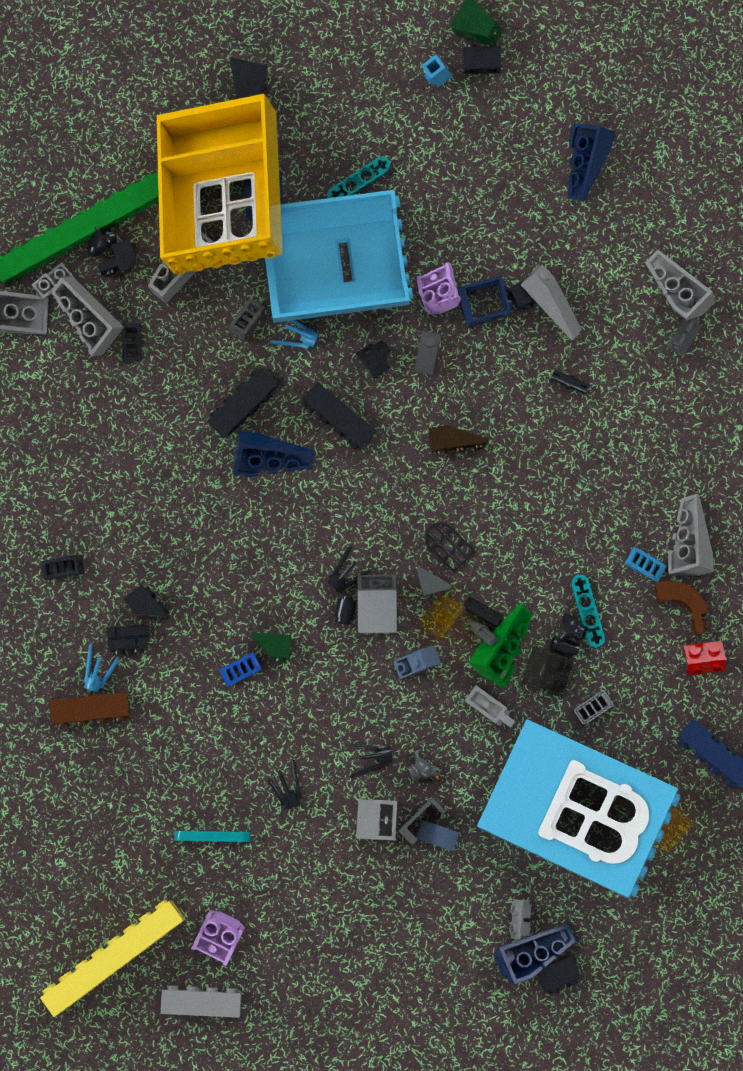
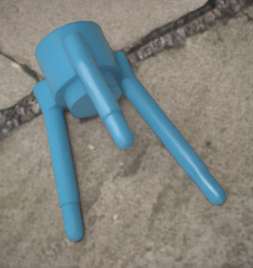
[270,320,318,349]
[83,644,119,692]

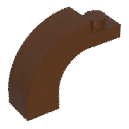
[654,581,709,636]

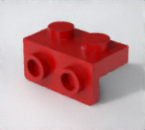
[683,641,726,675]

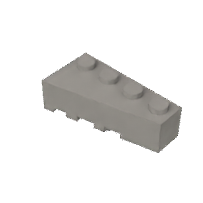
[51,276,124,357]

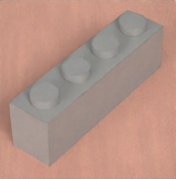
[160,985,242,1018]

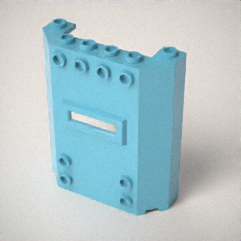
[265,190,413,323]

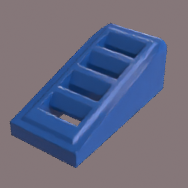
[219,652,262,687]

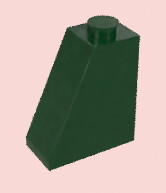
[451,0,503,46]

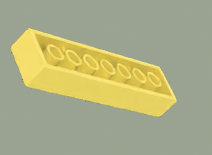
[40,900,186,1017]

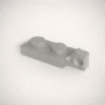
[464,686,516,728]

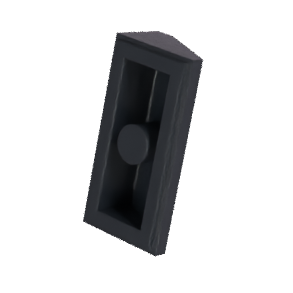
[463,596,503,627]

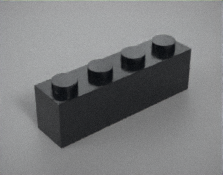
[303,382,376,451]

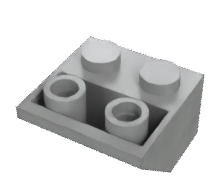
[356,799,397,841]

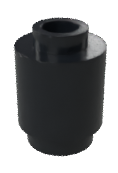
[334,596,356,625]

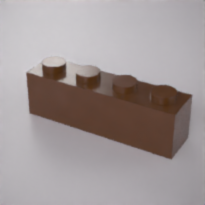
[49,692,130,728]

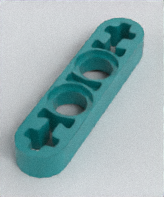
[327,157,390,198]
[571,575,605,648]
[174,831,251,842]

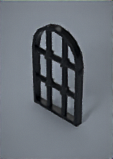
[425,523,476,572]

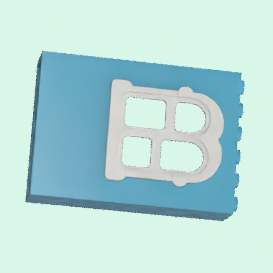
[477,719,681,899]

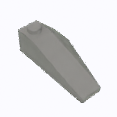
[521,264,582,340]

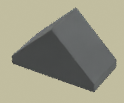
[416,566,452,597]

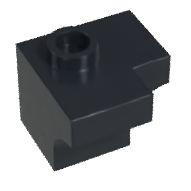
[355,340,391,379]

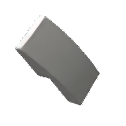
[32,262,74,299]

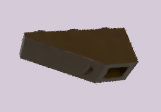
[428,425,489,456]

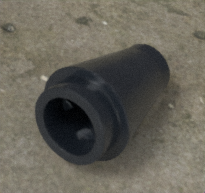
[550,636,580,655]

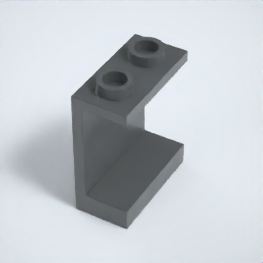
[398,798,446,845]

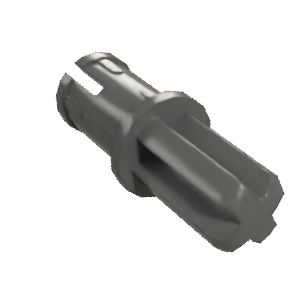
[466,618,497,646]

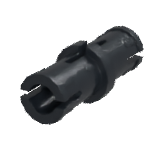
[550,369,589,395]

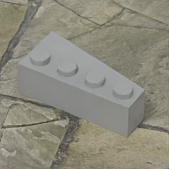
[148,232,213,304]

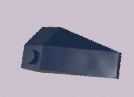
[568,123,615,201]
[233,431,315,477]
[493,924,576,985]

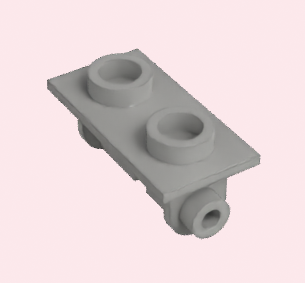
[509,899,532,940]

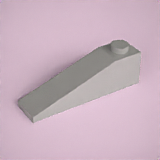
[645,250,716,320]
[668,494,714,576]

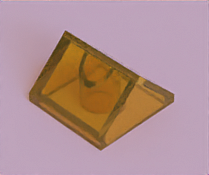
[418,593,466,641]

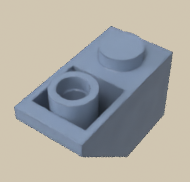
[393,646,441,679]

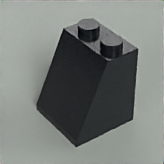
[230,57,269,99]

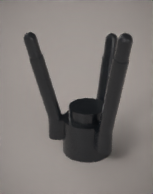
[327,546,371,593]
[350,744,393,778]
[268,759,302,809]

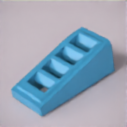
[624,546,666,582]

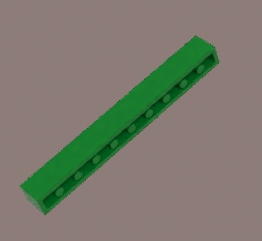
[0,172,159,286]

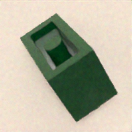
[252,632,292,663]

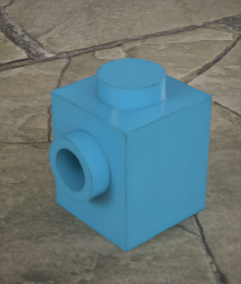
[421,54,453,87]

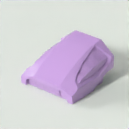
[417,262,461,314]
[191,910,245,966]

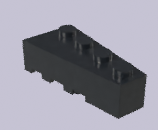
[207,368,285,438]

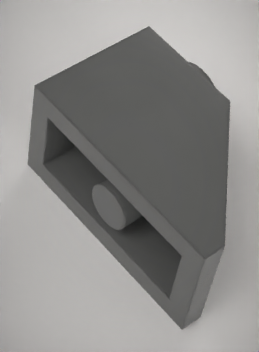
[414,331,441,375]

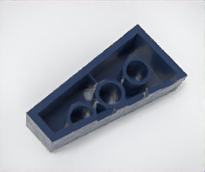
[677,719,743,789]

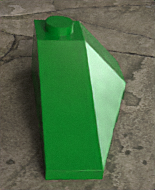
[468,603,532,688]

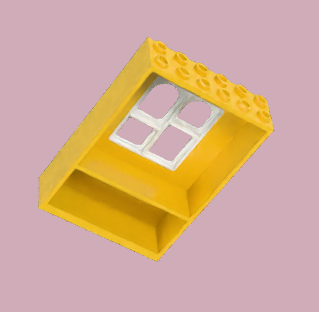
[157,94,283,275]

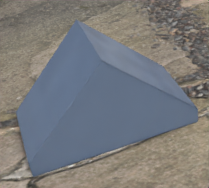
[417,820,459,851]

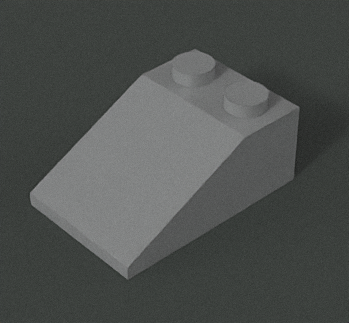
[0,291,49,335]

